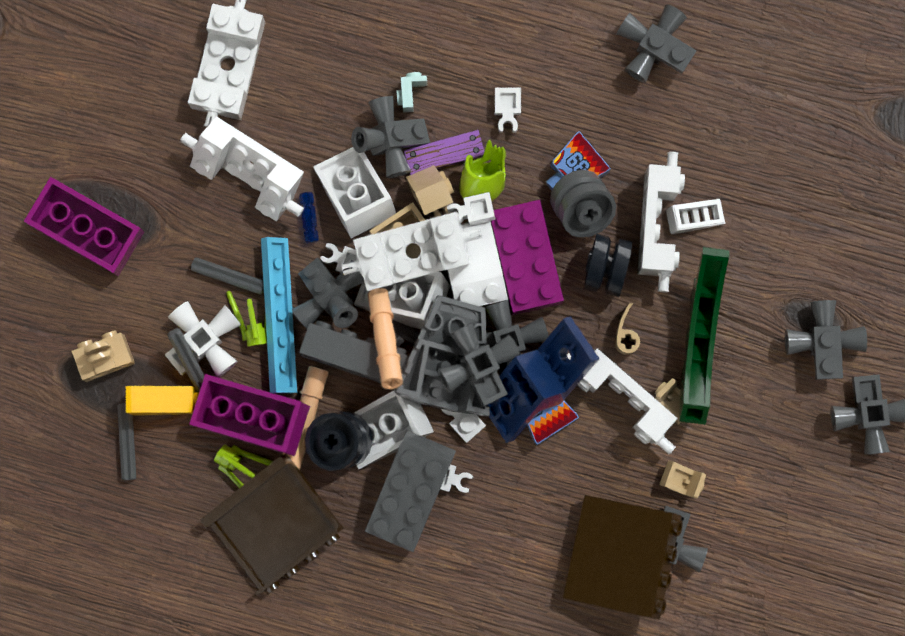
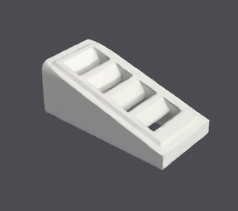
[666,199,725,234]

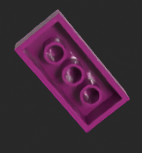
[24,177,144,276]
[490,200,564,315]
[190,374,310,456]

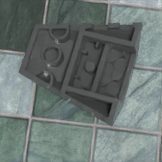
[394,295,490,416]

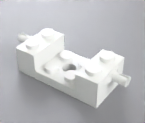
[188,0,265,127]
[180,117,304,222]
[638,152,685,292]
[342,212,482,291]
[567,349,677,455]

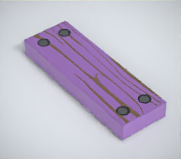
[404,130,484,175]

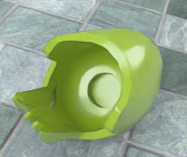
[459,140,506,202]

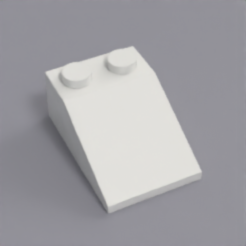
[313,147,396,238]
[447,221,508,306]
[354,272,450,329]
[354,390,434,469]

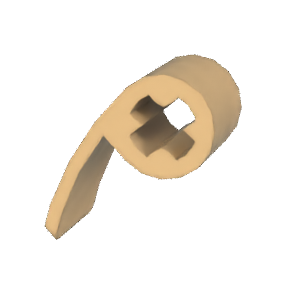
[615,303,640,355]

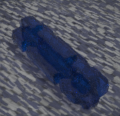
[299,192,319,243]

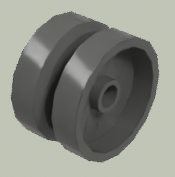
[550,170,616,238]

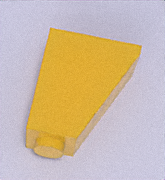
[126,386,199,416]

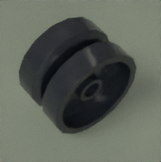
[583,234,632,298]
[305,411,372,471]

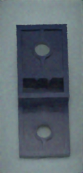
[487,317,600,443]

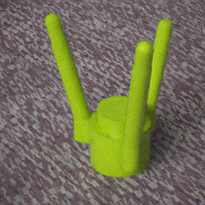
[226,291,267,347]
[214,444,273,488]

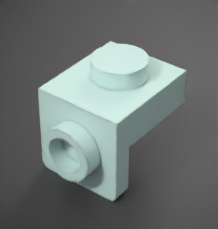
[397,72,427,113]

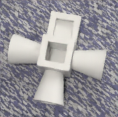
[165,301,241,378]

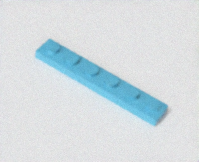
[261,237,297,394]

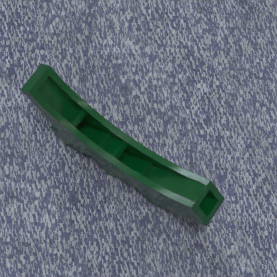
[679,247,729,425]

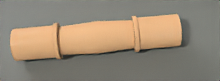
[368,288,403,389]
[283,366,329,470]

